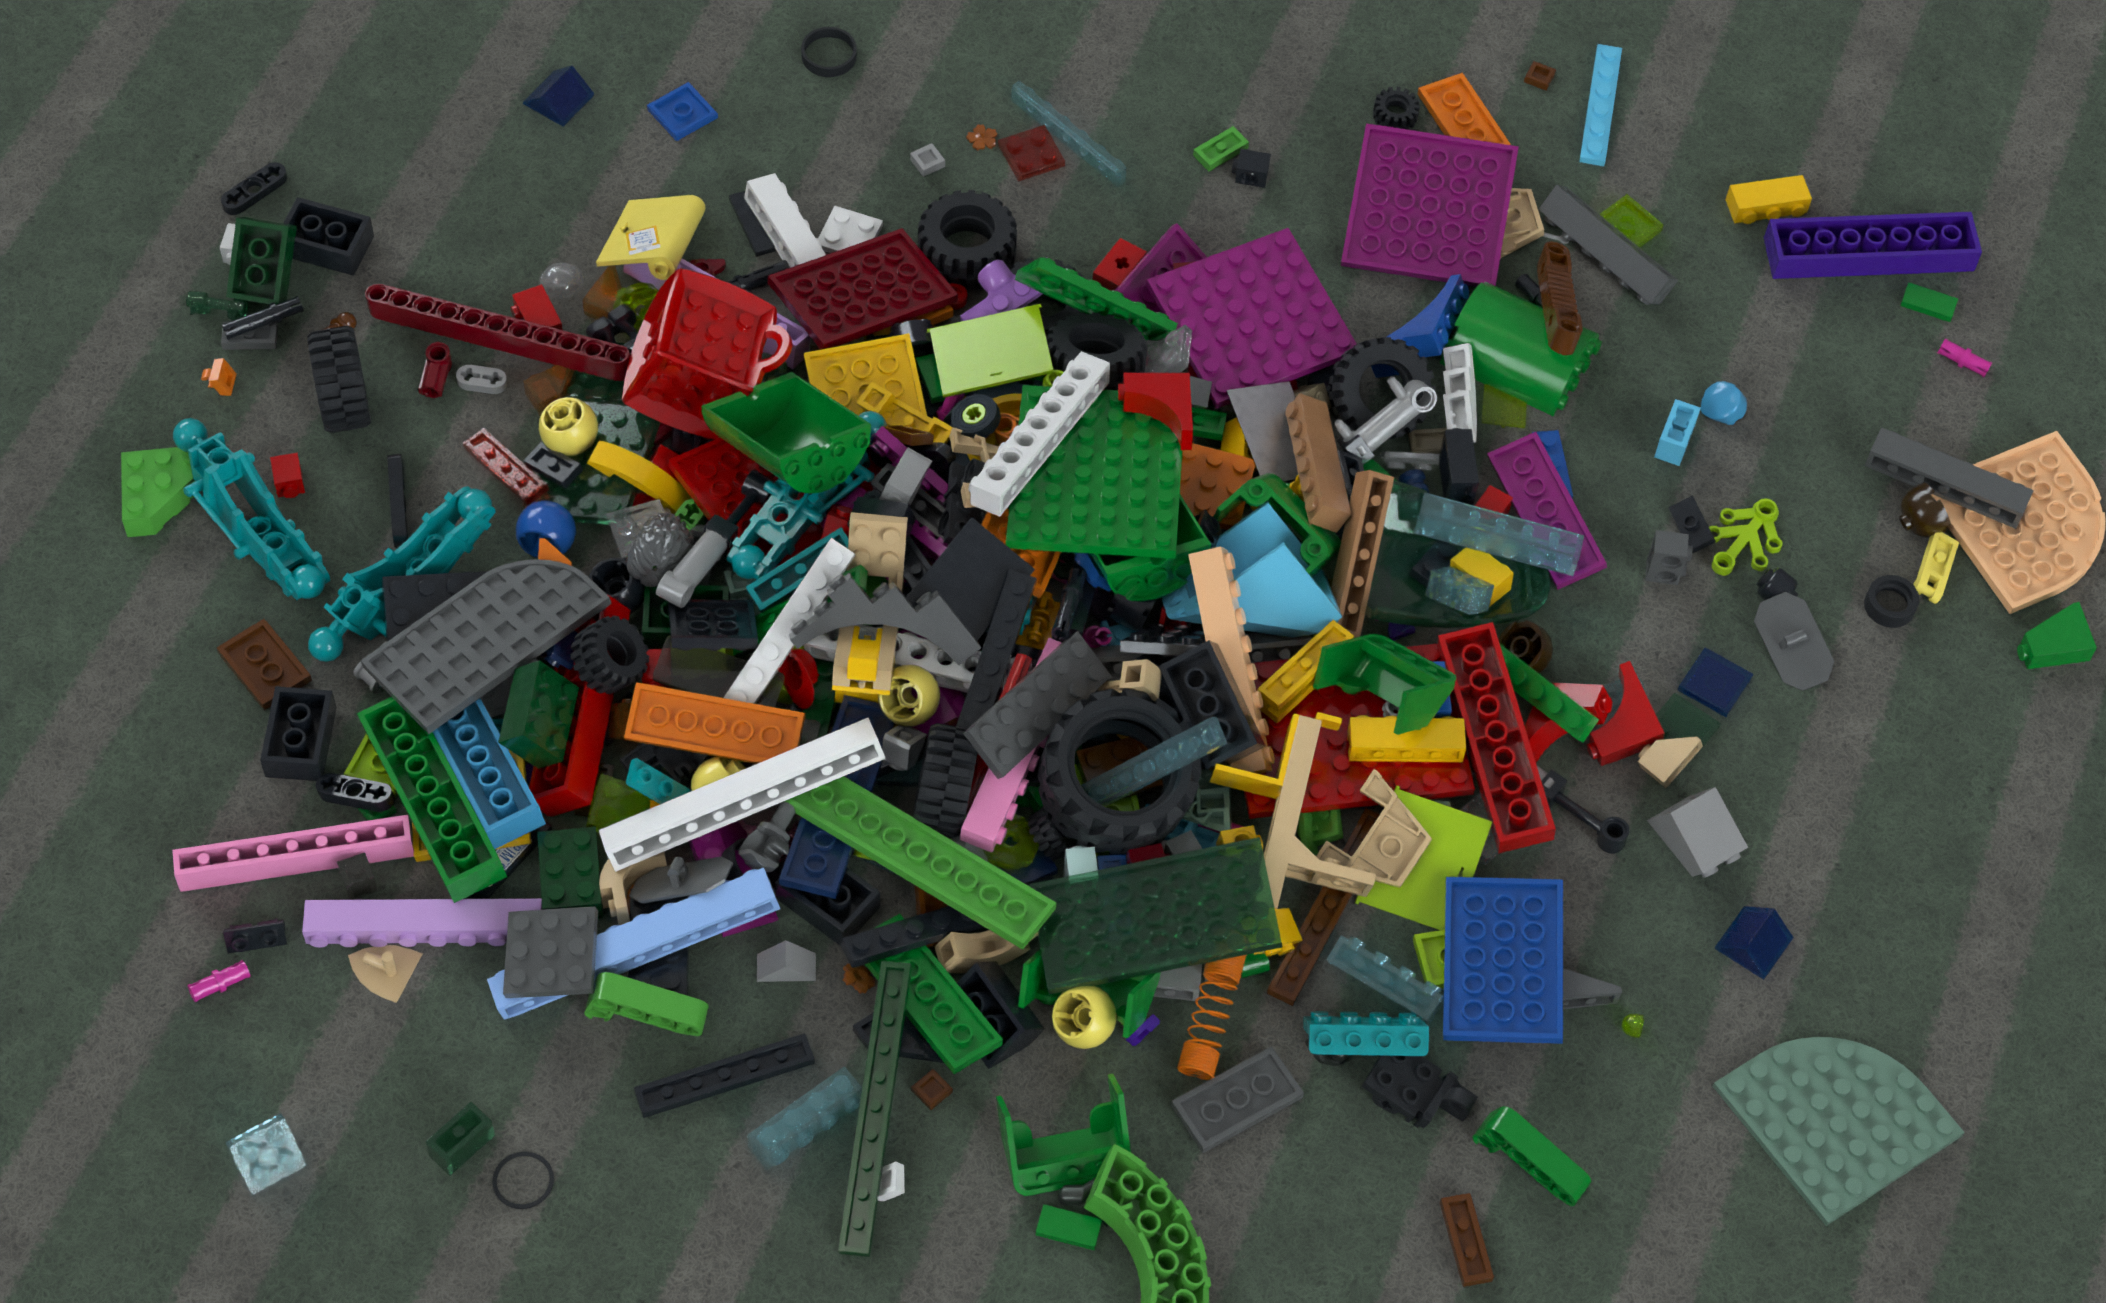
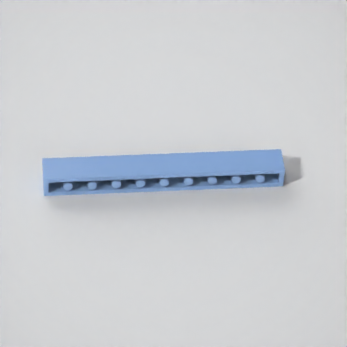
[487,868,780,1020]

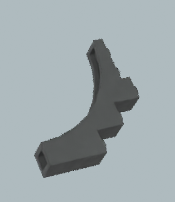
[789,573,981,665]

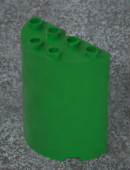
[1440,282,1602,416]
[701,372,871,494]
[1091,494,1211,601]

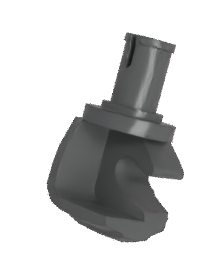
[738,801,796,873]

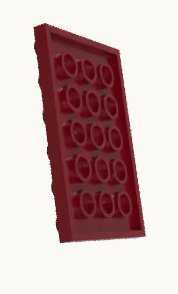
[767,228,958,350]

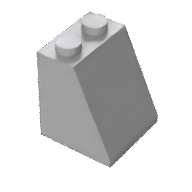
[1647,787,1748,878]

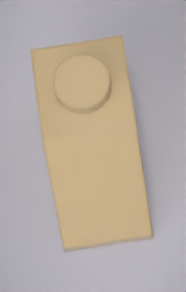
[1638,737,1703,788]

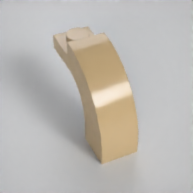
[1098,659,1162,701]
[599,852,667,925]
[934,930,1040,973]

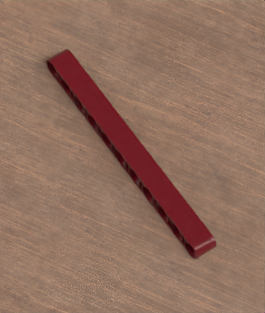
[365,284,630,381]

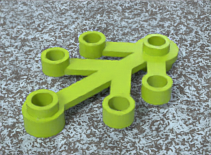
[1709,499,1783,576]

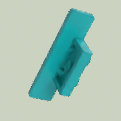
[626,758,692,804]

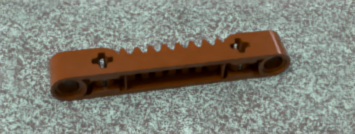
[1536,241,1583,355]

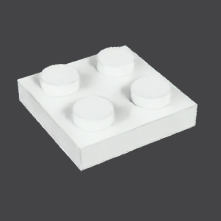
[818,206,883,253]

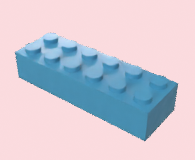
[433,698,546,849]

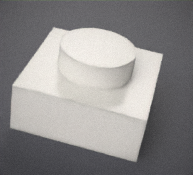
[878,1162,905,1201]

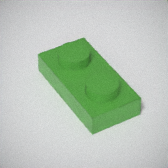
[1193,126,1249,171]

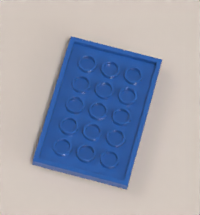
[1443,877,1563,1044]

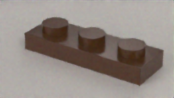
[1440,1193,1494,1287]

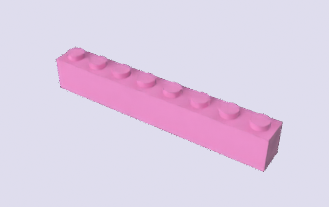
[960,638,1061,853]
[173,815,414,892]

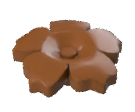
[966,124,997,150]
[843,963,875,994]

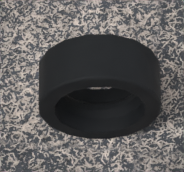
[1864,575,1920,628]

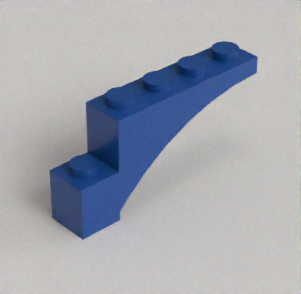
[1371,274,1469,378]

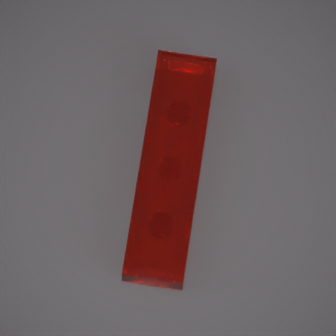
[463,428,549,506]

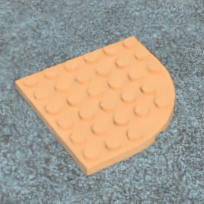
[1931,431,2105,614]

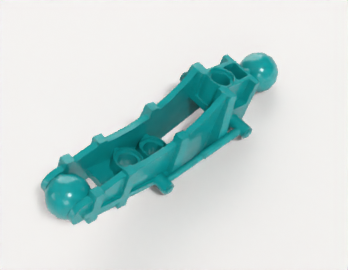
[727,411,887,580]
[173,418,330,600]
[308,486,496,662]

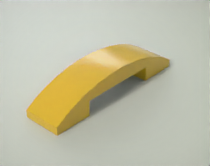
[856,382,953,444]
[587,441,692,515]

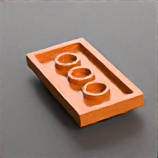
[1417,73,1511,145]

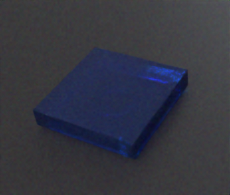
[1677,647,1754,717]

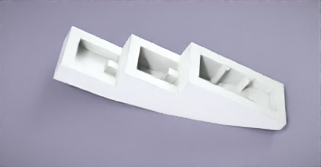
[1443,343,1477,442]

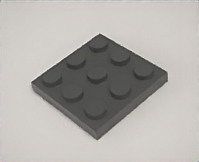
[503,907,598,998]

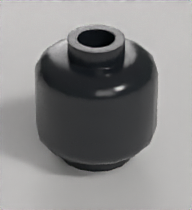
[1756,568,1798,600]

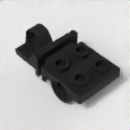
[938,459,987,544]
[620,743,716,786]
[1361,1055,1478,1129]

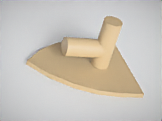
[348,945,423,1003]

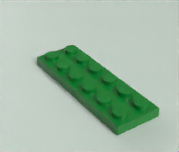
[1015,257,1178,345]
[865,913,1003,1074]

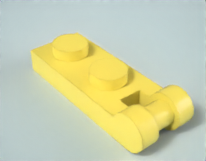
[1913,532,1959,604]

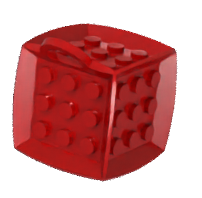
[622,268,793,439]

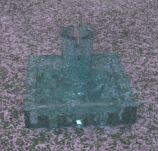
[225,1113,307,1195]

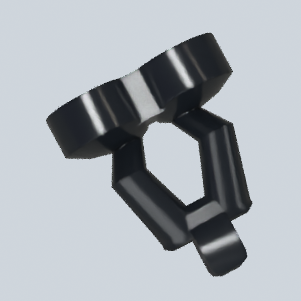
[586,304,639,355]

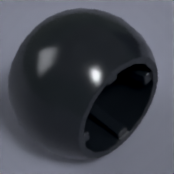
[588,557,645,615]

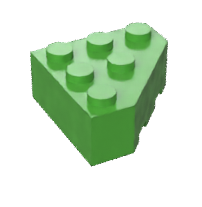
[121,447,195,537]

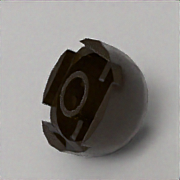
[1899,482,1951,538]
[1498,620,1553,673]

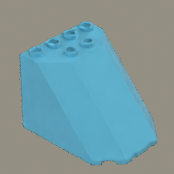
[1162,501,1342,638]

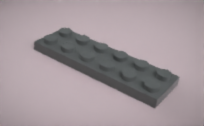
[963,631,1111,779]

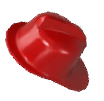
[776,649,818,709]

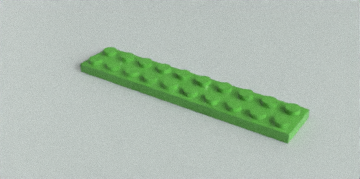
[784,776,1056,950]

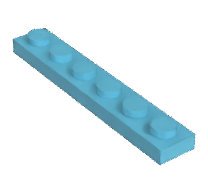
[1579,44,1622,166]

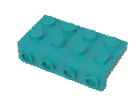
[1303,1011,1429,1056]

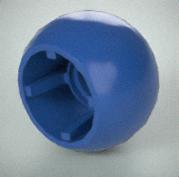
[516,501,576,558]

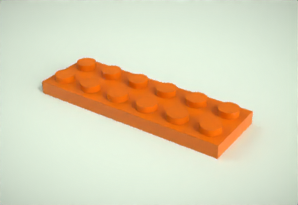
[624,682,806,764]

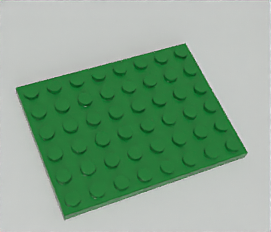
[1006,385,1183,559]

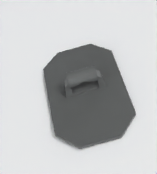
[1754,592,1834,691]
[629,856,733,903]

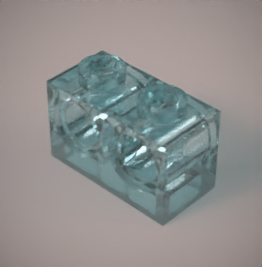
[1425,566,1494,615]

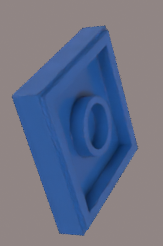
[647,82,718,141]

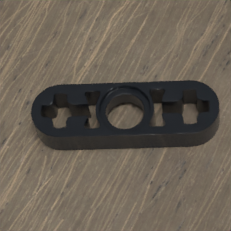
[221,162,287,215]
[315,773,395,812]

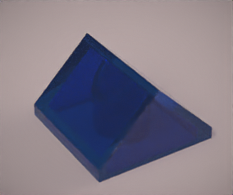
[523,65,594,127]
[1714,906,1794,980]

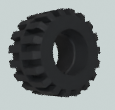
[571,616,649,694]

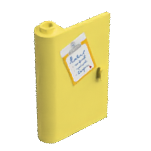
[596,195,705,280]

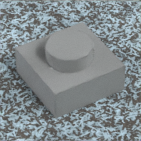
[910,143,945,177]

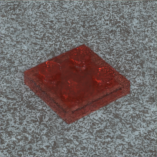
[998,125,1065,182]

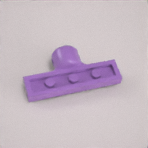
[960,257,1047,321]

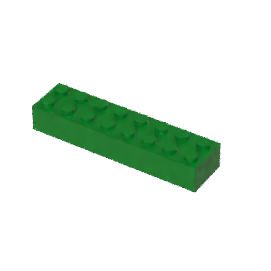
[357,697,507,903]

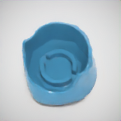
[1701,381,1747,425]

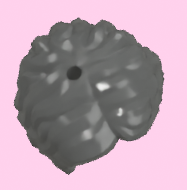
[627,512,695,587]

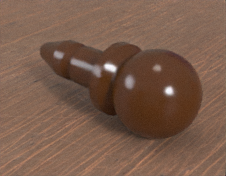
[322,312,357,330]

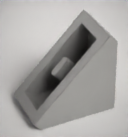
[757,940,816,982]

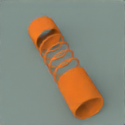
[1177,929,1250,1080]

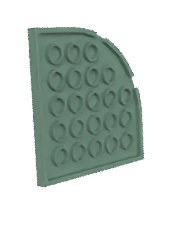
[1712,1037,1965,1226]

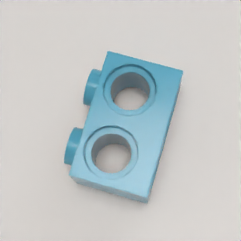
[1654,399,1701,466]

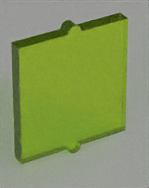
[1481,384,1527,428]

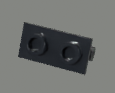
[223,918,287,954]

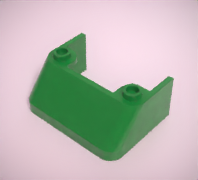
[1213,473,1341,578]
[1313,634,1457,735]
[1018,937,1161,1038]
[996,1074,1131,1196]

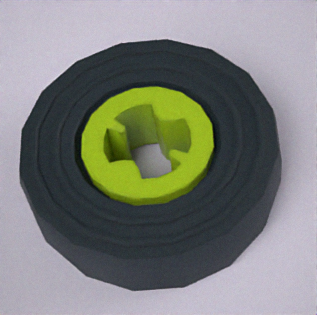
[951,394,1001,439]

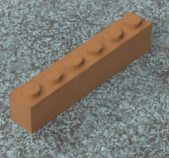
[1285,393,1351,533]
[1331,470,1394,638]

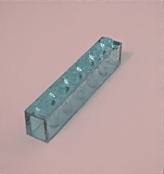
[1414,493,1584,576]

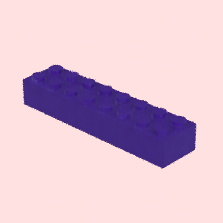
[1764,212,1982,279]

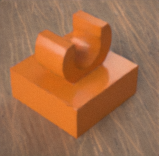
[201,358,237,396]

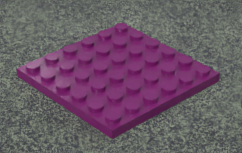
[1341,123,1519,287]
[1146,228,1357,409]

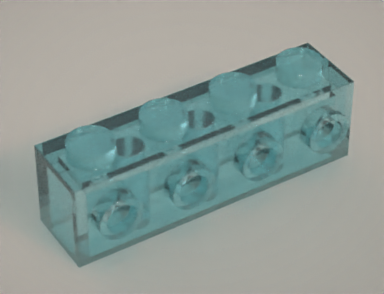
[1326,935,1444,1024]
[748,1066,862,1170]

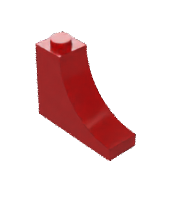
[1118,373,1193,450]
[1587,661,1664,766]
[1525,683,1613,763]

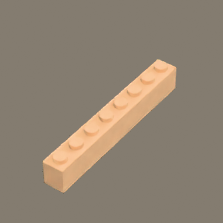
[1188,546,1274,774]

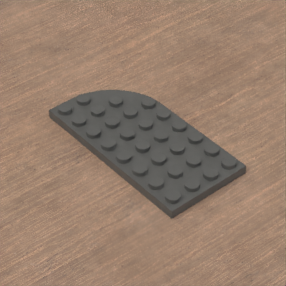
[361,559,611,734]

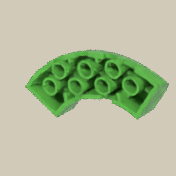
[1084,1144,1211,1303]

